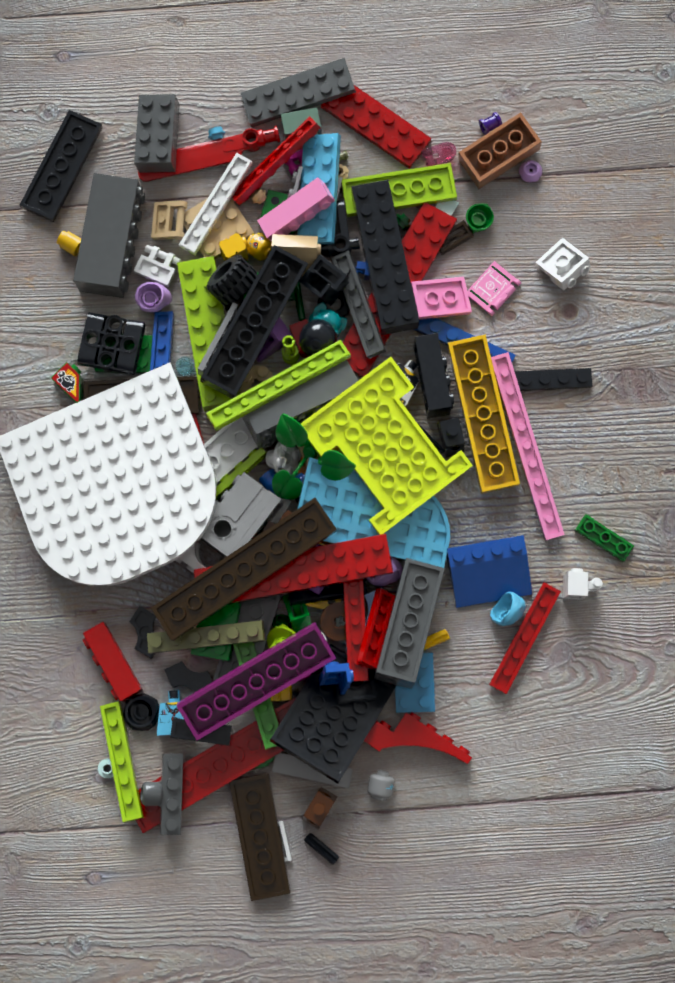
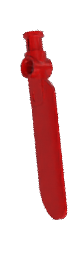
[138,126,281,182]

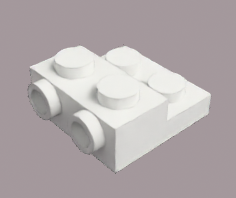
[536,238,590,291]

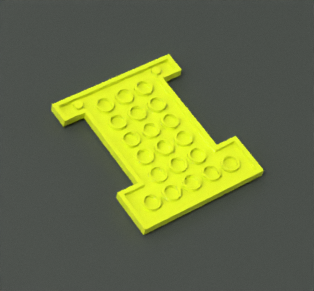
[301,357,473,535]

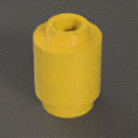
[57,231,81,257]

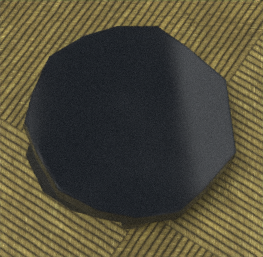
[123,693,160,731]

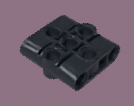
[77,312,145,375]

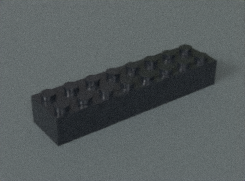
[351,180,419,335]
[200,245,308,399]

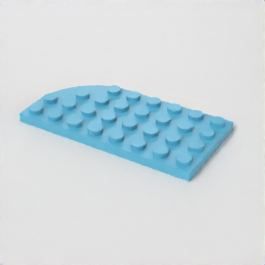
[297,457,450,568]

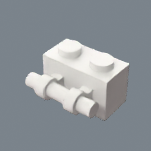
[563,568,603,600]

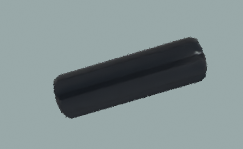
[304,833,339,865]

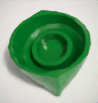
[466,204,494,234]

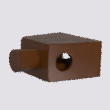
[302,787,337,830]

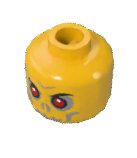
[247,233,272,261]

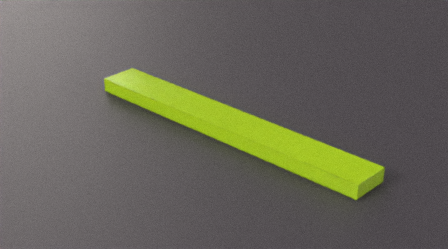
[206,340,351,431]

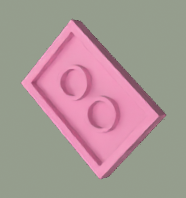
[411,277,472,320]

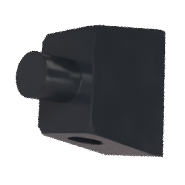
[437,417,465,458]

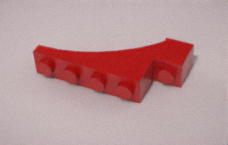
[364,712,472,764]

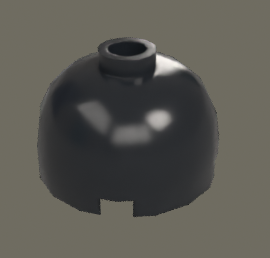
[299,319,337,357]

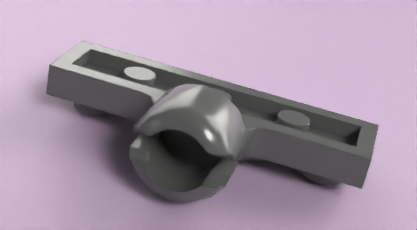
[141,753,183,835]

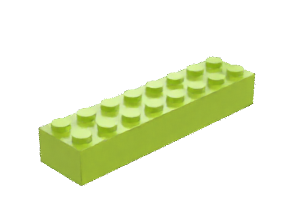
[177,256,239,412]

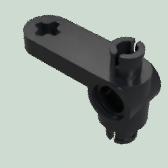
[321,200,360,257]

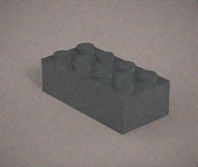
[134,94,180,173]

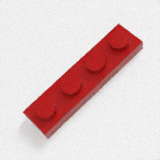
[357,588,395,669]

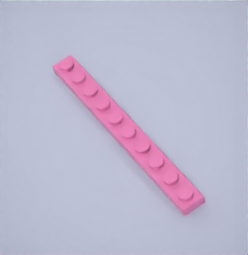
[491,352,565,541]

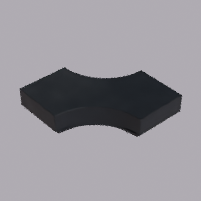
[129,606,156,659]
[164,661,213,692]

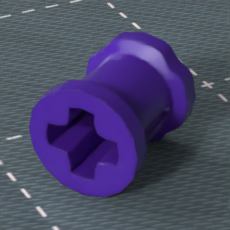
[478,112,502,135]

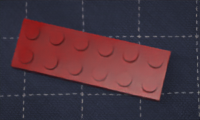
[321,85,431,169]

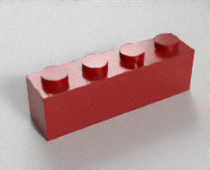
[82,622,143,702]

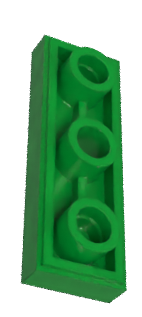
[574,514,634,562]

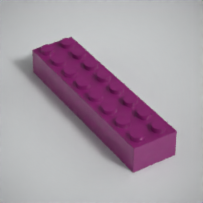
[176,622,336,740]

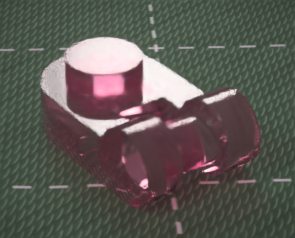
[421,142,456,166]

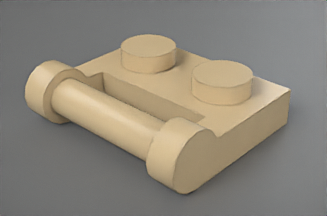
[151,201,187,240]

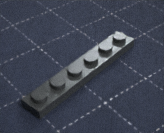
[332,251,386,359]

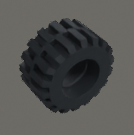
[206,255,257,306]

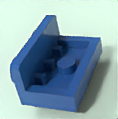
[319,662,354,695]

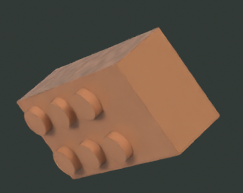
[458,112,542,189]

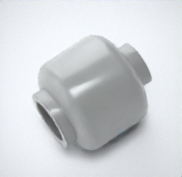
[367,770,395,801]

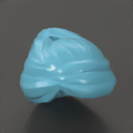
[490,592,526,626]

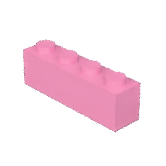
[257,177,335,241]

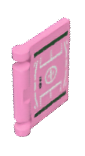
[467,261,521,316]

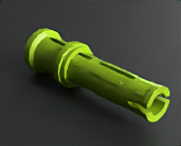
[281,335,299,364]

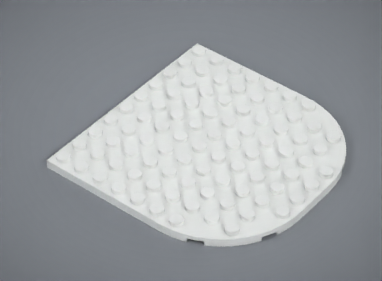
[0,363,217,586]

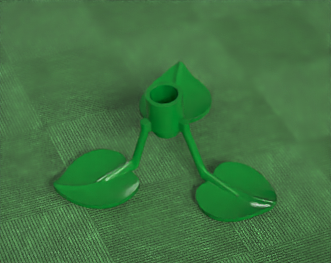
[272,413,356,499]

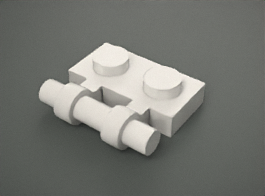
[134,245,181,287]

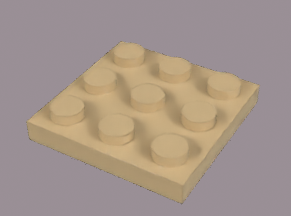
[183,198,255,259]

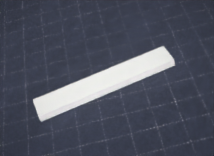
[179,153,253,255]

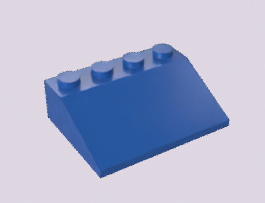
[447,535,533,608]

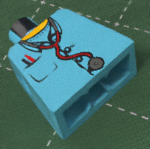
[157,690,184,736]

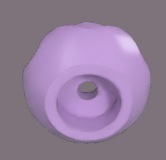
[519,160,542,183]

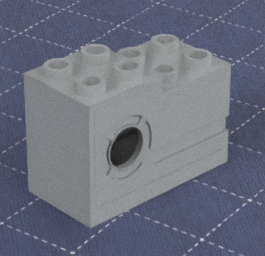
[200,472,283,558]

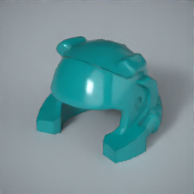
[309,301,348,337]

